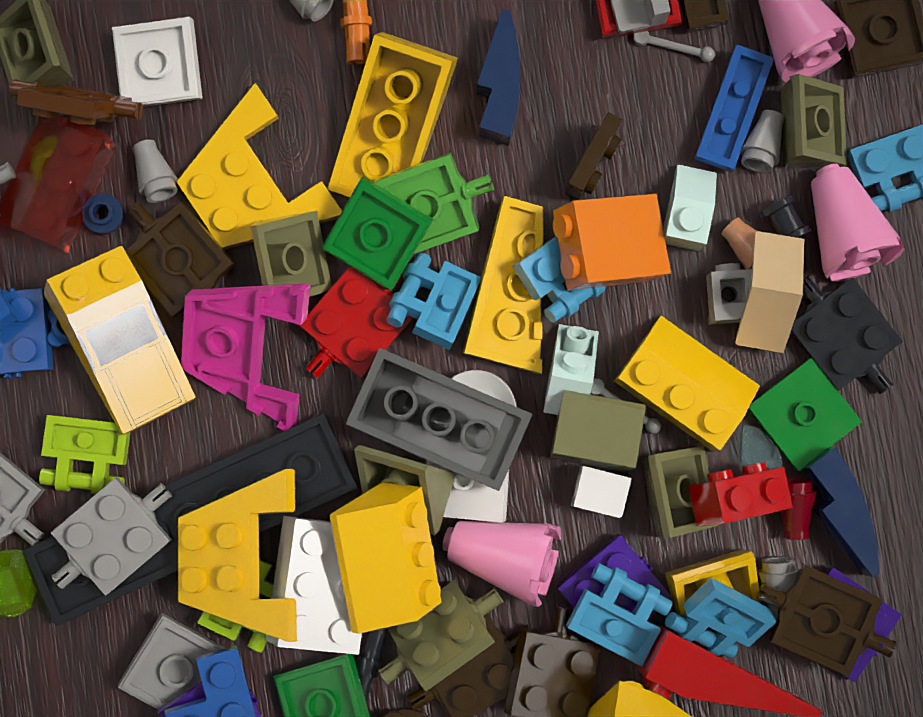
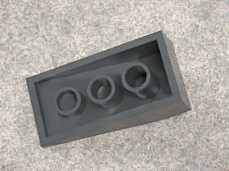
[346,348,533,491]

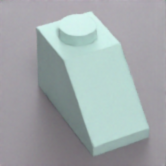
[663,164,717,251]

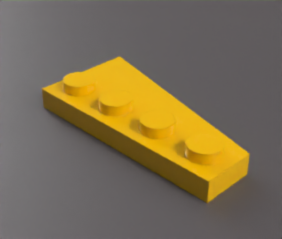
[462,196,543,374]

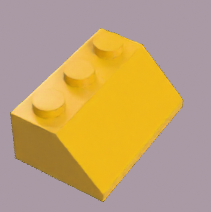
[614,316,760,452]
[330,483,442,634]

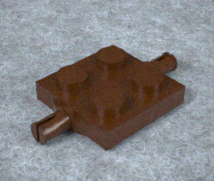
[9,79,143,125]

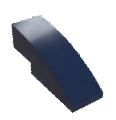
[476,8,520,146]
[802,447,880,577]

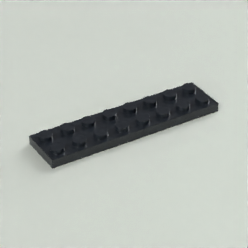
[23,413,358,626]

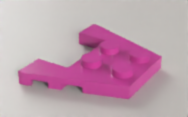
[181,283,310,431]

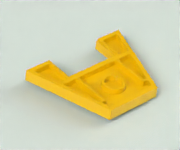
[177,83,342,250]
[178,469,297,642]

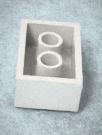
[266,516,362,655]

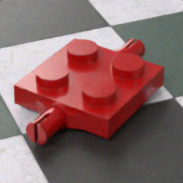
[300,266,413,378]

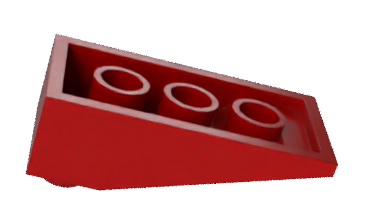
[636,624,823,717]

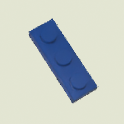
[694,44,774,173]

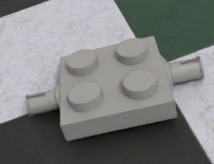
[0,453,45,546]
[51,477,172,596]

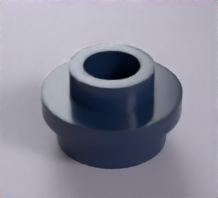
[82,193,124,234]

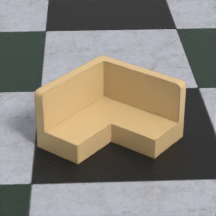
[736,231,804,353]

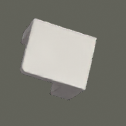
[571,466,632,518]

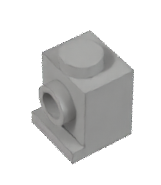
[706,263,752,325]

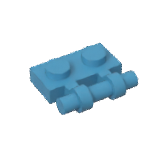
[847,124,923,213]
[512,236,605,323]
[387,252,481,350]
[566,563,673,666]
[665,578,777,659]

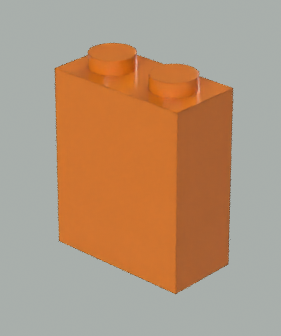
[553,194,671,291]

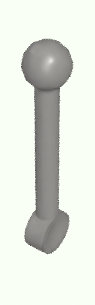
[633,31,715,62]
[591,379,661,434]

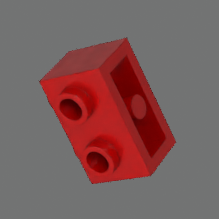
[688,462,793,527]

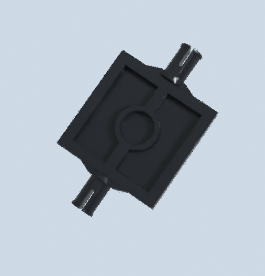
[790,275,903,394]

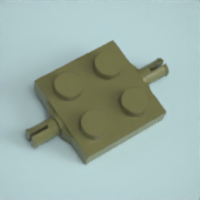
[378,580,504,691]

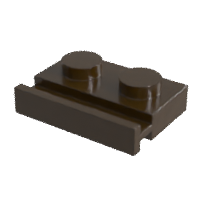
[565,112,623,200]

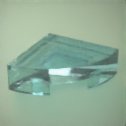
[739,425,782,468]

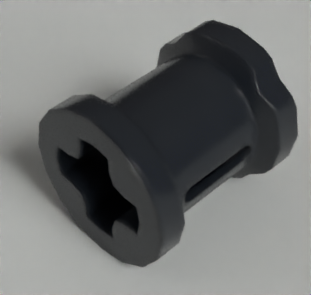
[760,195,812,238]

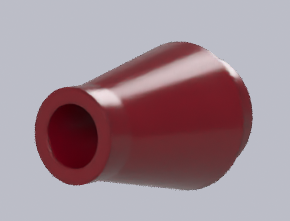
[779,478,816,540]

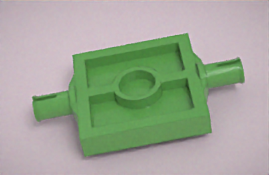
[373,152,494,254]

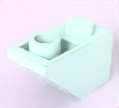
[543,324,599,415]

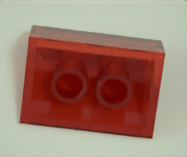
[0,116,116,253]

